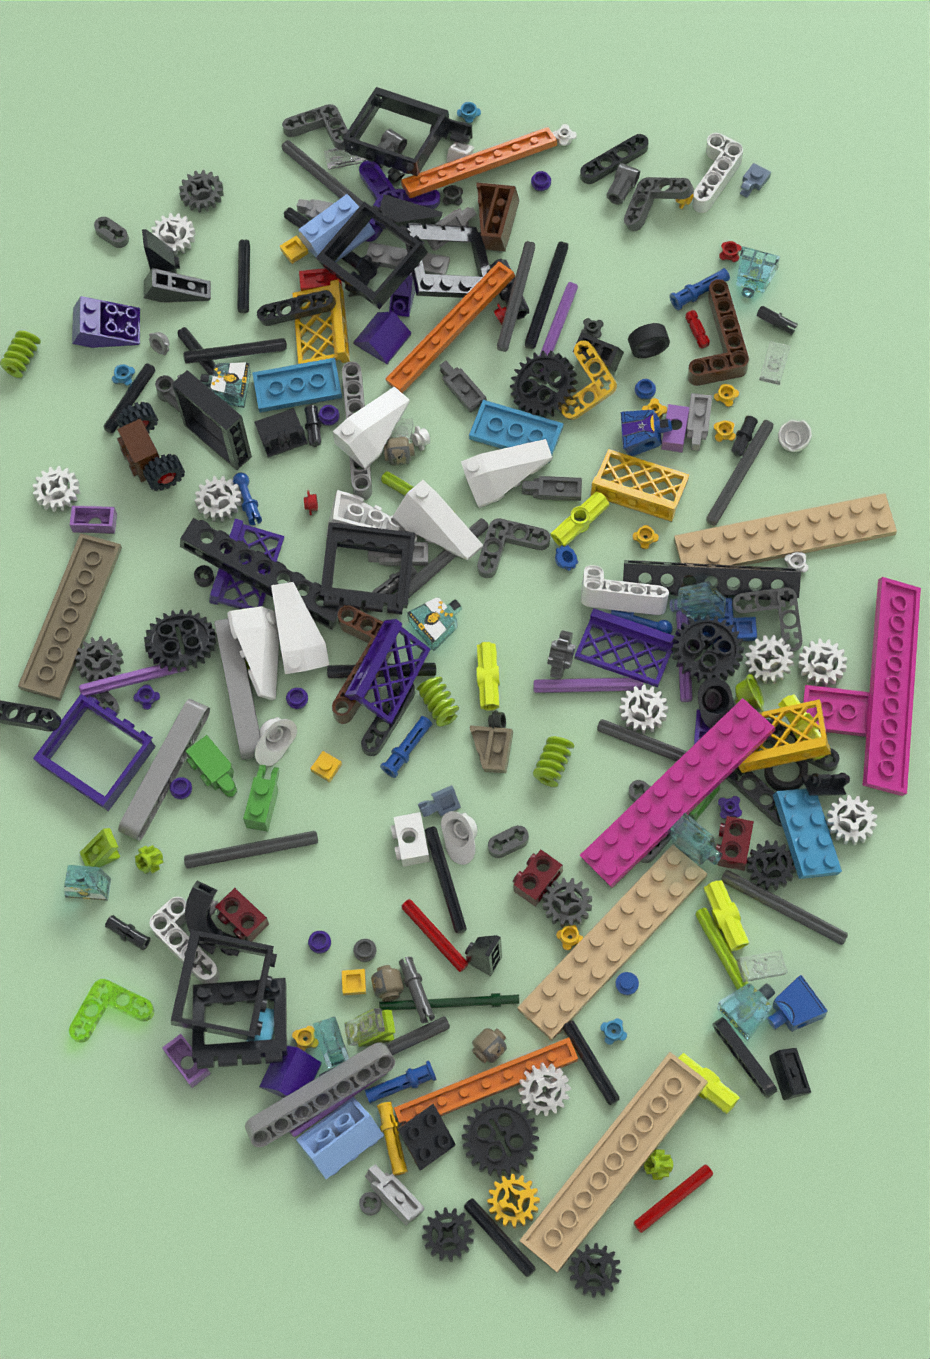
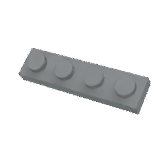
[366,242,450,275]

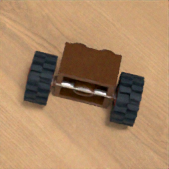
[116,402,185,491]

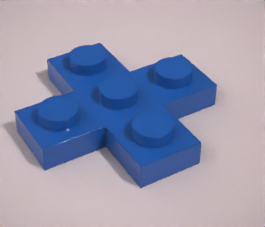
[694,598,757,653]

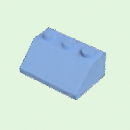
[298,194,375,262]
[296,1097,384,1179]

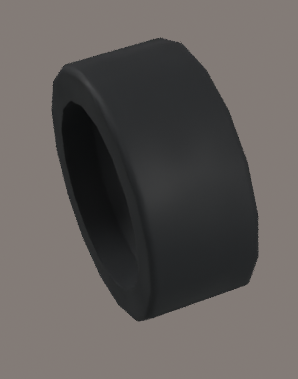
[628,323,670,358]
[764,760,808,791]

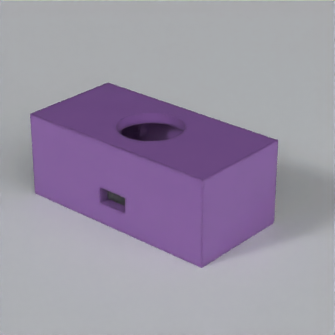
[661,404,689,453]
[70,506,117,534]
[162,1034,211,1088]

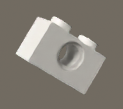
[391,812,430,867]

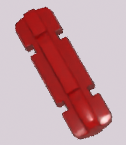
[685,310,710,349]

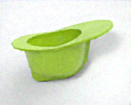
[734,674,764,712]

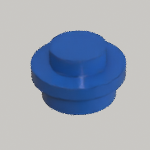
[635,379,656,400]
[615,972,639,995]

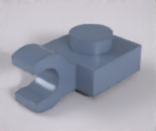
[740,163,771,198]
[418,785,461,817]

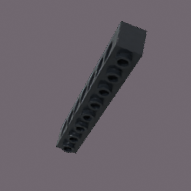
[180,518,344,630]
[623,560,801,601]

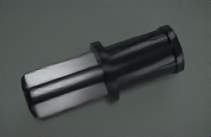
[757,306,798,336]
[304,405,322,447]
[731,415,758,456]

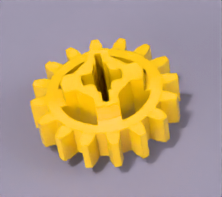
[487,1174,540,1228]

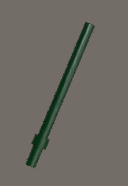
[379,993,520,1011]

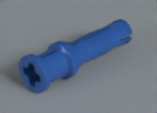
[669,268,730,310]
[380,716,433,778]
[364,1060,437,1104]

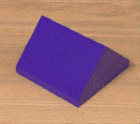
[353,312,412,364]
[259,1046,322,1098]

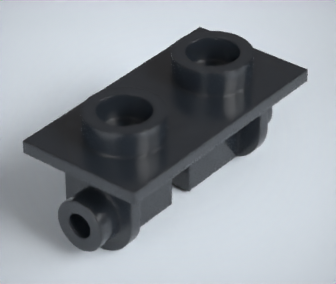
[430,116,473,144]
[344,255,381,297]
[801,773,850,796]

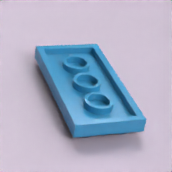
[252,358,342,413]
[469,400,563,463]
[773,789,842,879]

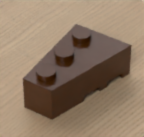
[476,182,520,252]

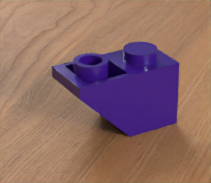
[389,273,415,317]

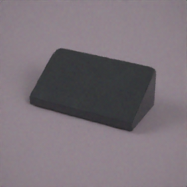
[769,1048,811,1100]

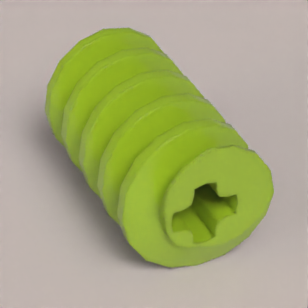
[0,330,41,378]
[416,676,459,727]
[533,736,575,787]

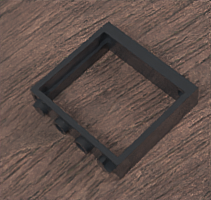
[343,87,450,176]
[316,201,428,310]
[172,370,252,470]
[171,929,277,1041]

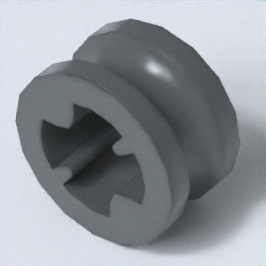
[359,1192,382,1216]

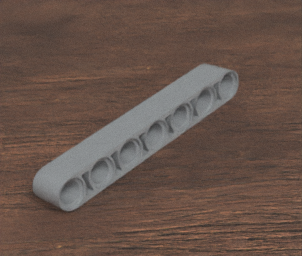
[342,362,372,500]
[215,618,260,760]
[118,699,210,841]
[245,1042,395,1147]

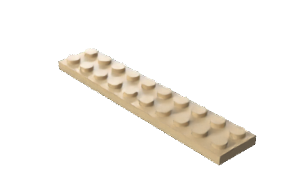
[674,493,897,578]
[517,844,707,1041]
[520,1052,708,1273]

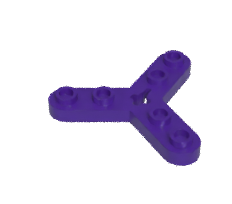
[359,160,441,242]

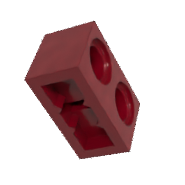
[715,816,754,871]
[513,849,563,907]
[215,888,269,941]

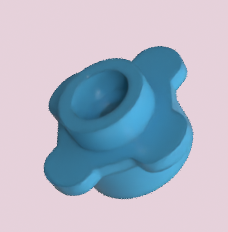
[457,102,481,123]
[112,364,135,386]
[600,1018,627,1045]

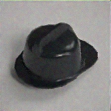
[698,678,735,729]

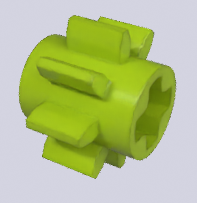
[135,845,164,874]
[643,1149,673,1180]

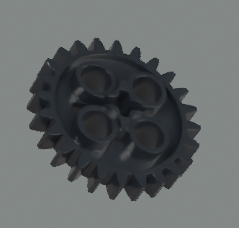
[510,350,578,418]
[144,609,216,672]
[671,614,744,683]
[462,1098,539,1178]

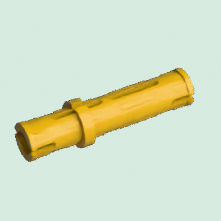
[377,1102,408,1176]

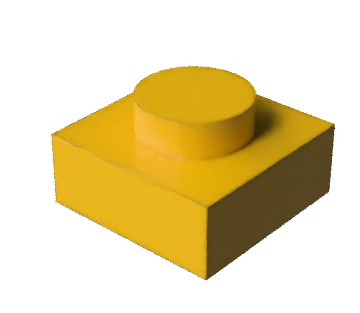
[280,235,309,264]
[310,751,342,782]
[342,969,366,996]

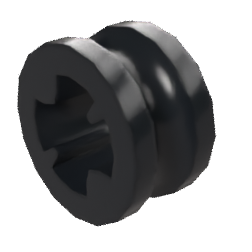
[194,565,214,587]

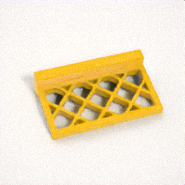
[292,280,350,364]
[591,449,689,522]
[738,699,831,773]

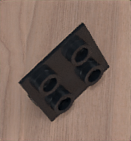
[254,408,308,457]
[397,1104,456,1171]

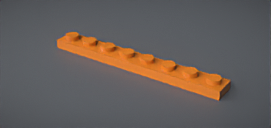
[401,127,557,198]
[385,262,515,393]
[394,1038,578,1123]

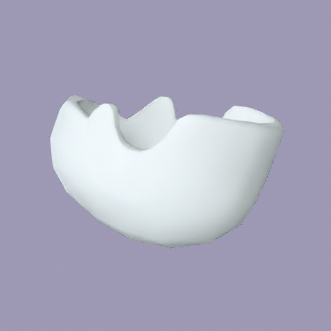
[778,420,812,452]

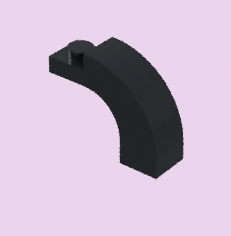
[185,880,239,956]

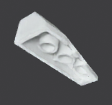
[333,387,410,469]
[461,439,553,508]
[393,480,483,561]
[326,490,417,542]
[271,582,329,674]
[227,607,279,701]

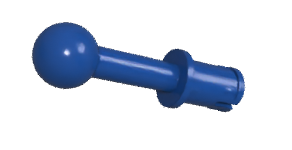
[233,472,262,525]
[611,610,673,634]

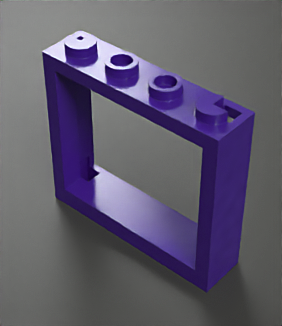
[33,694,156,812]

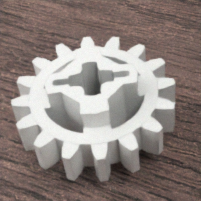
[151,213,196,256]
[33,466,80,512]
[195,476,242,522]
[745,635,794,684]
[798,639,847,687]
[619,685,668,734]
[827,795,877,845]
[518,1063,571,1116]

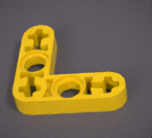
[561,341,617,420]

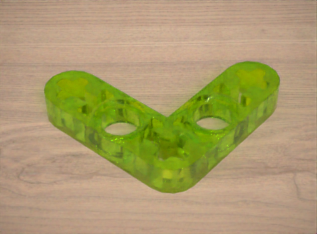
[69,979,155,1043]

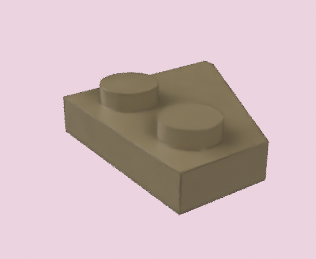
[470,725,513,774]

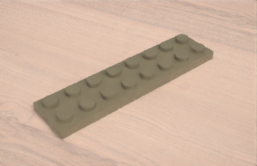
[18,533,122,701]

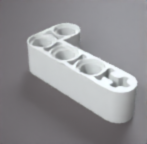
[693,133,743,213]
[581,565,669,615]
[149,897,220,984]

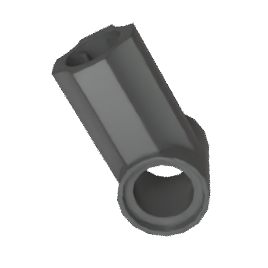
[377,129,407,168]
[607,163,640,205]
[155,375,180,412]

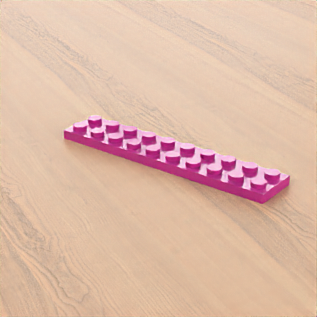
[862,577,921,796]
[580,698,775,888]

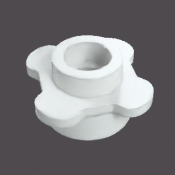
[553,124,577,146]
[412,426,430,451]
[784,552,809,573]

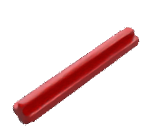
[401,899,468,972]
[634,1165,713,1233]

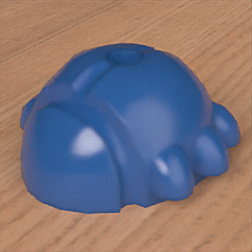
[555,545,579,571]

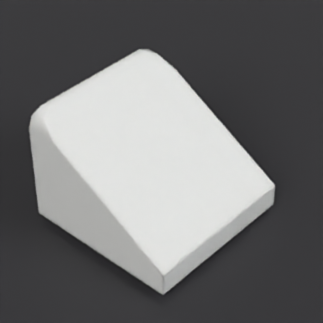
[446,142,474,162]

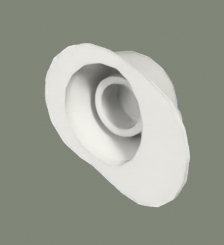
[254,717,297,766]
[441,811,478,865]

